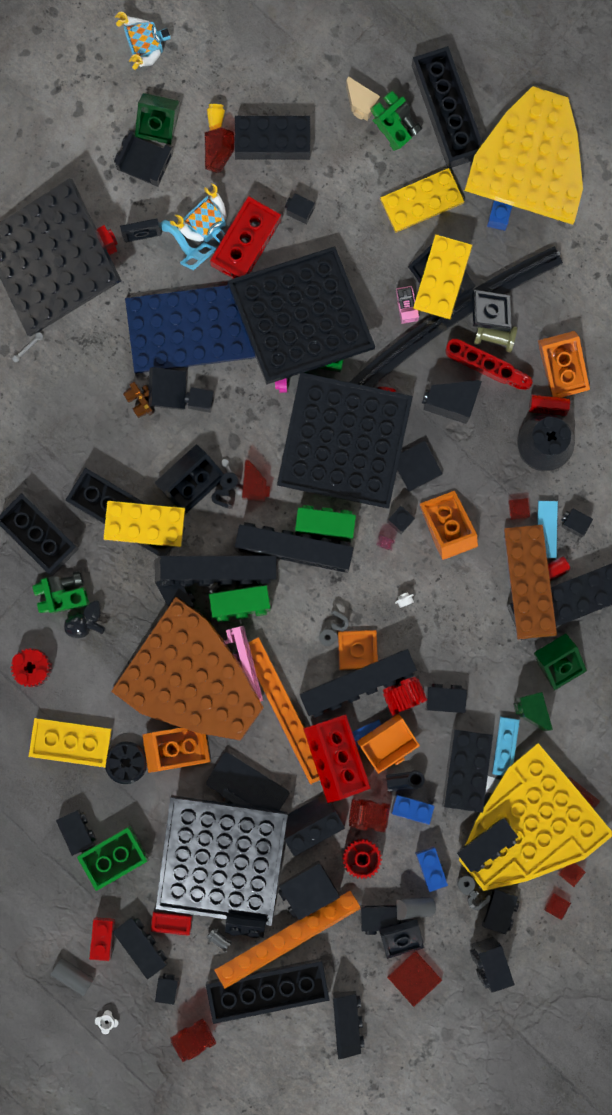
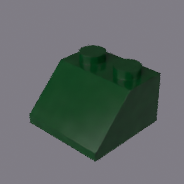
[135,93,180,145]
[534,634,587,691]
[513,692,553,731]

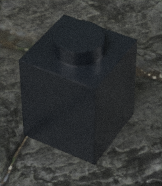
[285,193,315,225]
[185,387,214,413]
[387,506,415,534]
[561,508,593,538]
[155,973,179,1005]

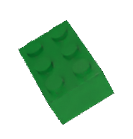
[295,505,356,542]
[209,585,271,622]
[77,826,149,891]

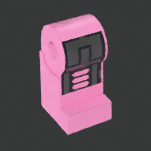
[396,286,419,324]

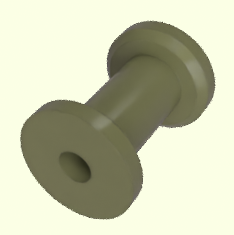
[474,326,518,353]

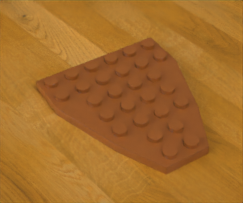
[111,597,264,740]

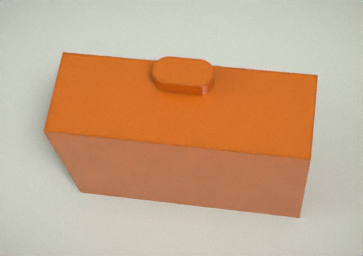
[357,713,420,774]

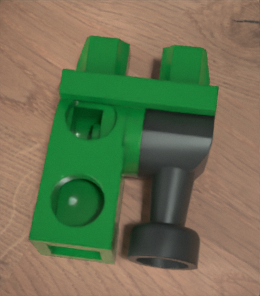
[370,91,423,151]
[32,570,89,614]

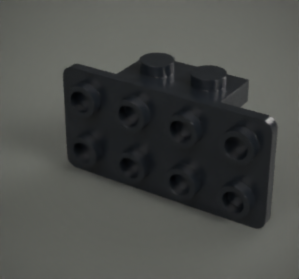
[206,752,290,811]

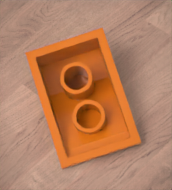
[538,331,590,398]
[420,491,478,560]
[142,728,210,773]

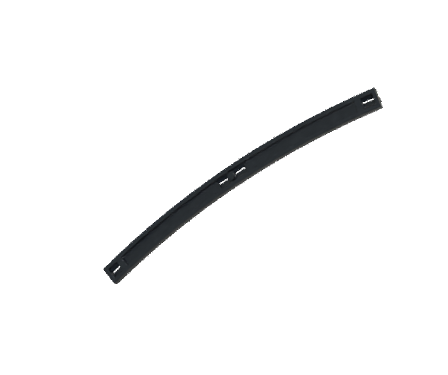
[349,246,563,388]

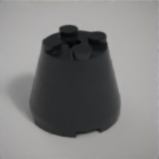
[517,414,575,471]

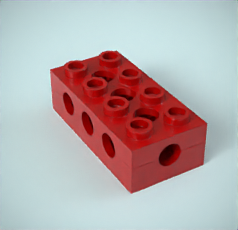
[210,196,281,279]
[303,714,371,803]

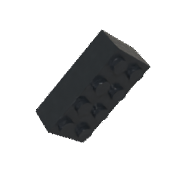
[235,116,310,160]
[0,493,79,576]
[442,729,493,813]
[469,937,515,993]

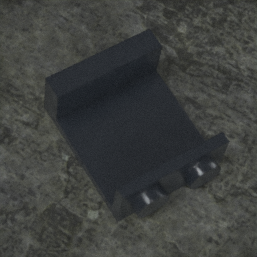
[114,130,173,187]

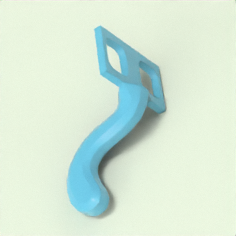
[160,220,217,270]

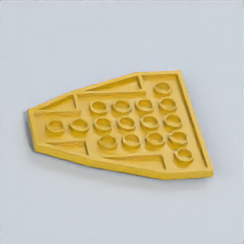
[464,86,583,225]
[459,743,612,891]

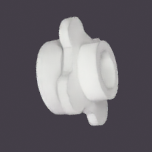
[395,592,414,608]
[95,1010,118,1034]

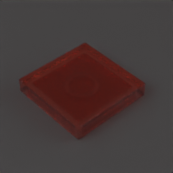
[387,951,442,1007]

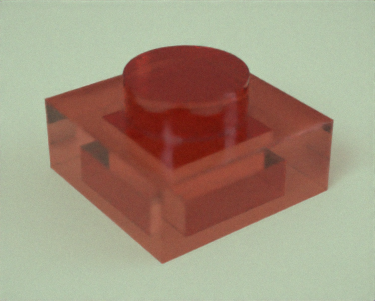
[508,498,530,520]
[558,863,586,887]
[544,893,571,920]

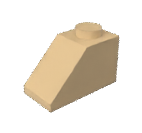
[346,77,380,121]

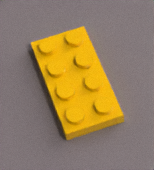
[380,168,464,233]
[413,234,473,320]
[104,501,185,547]
[28,718,112,767]

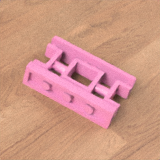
[224,626,263,702]

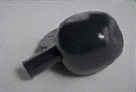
[64,600,105,638]

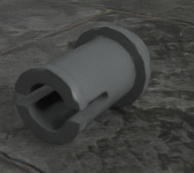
[206,928,232,952]

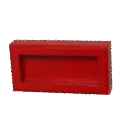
[151,911,192,936]

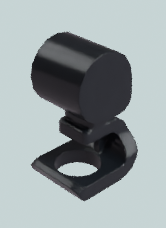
[211,472,240,509]

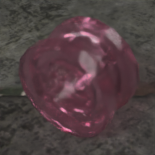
[376,536,395,551]

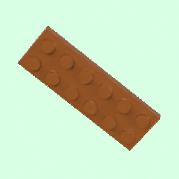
[504,524,557,640]

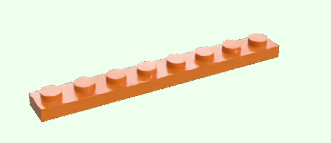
[248,637,320,785]
[214,891,360,989]

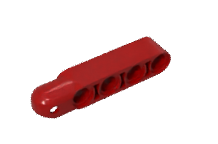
[445,339,533,390]

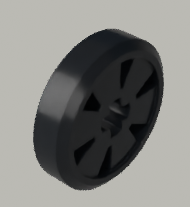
[105,741,147,784]

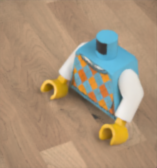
[115,12,171,70]
[170,183,227,243]

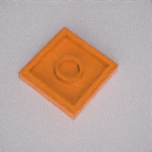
[338,630,378,670]

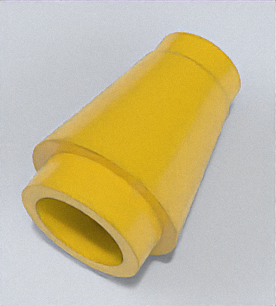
[207,104,225,133]

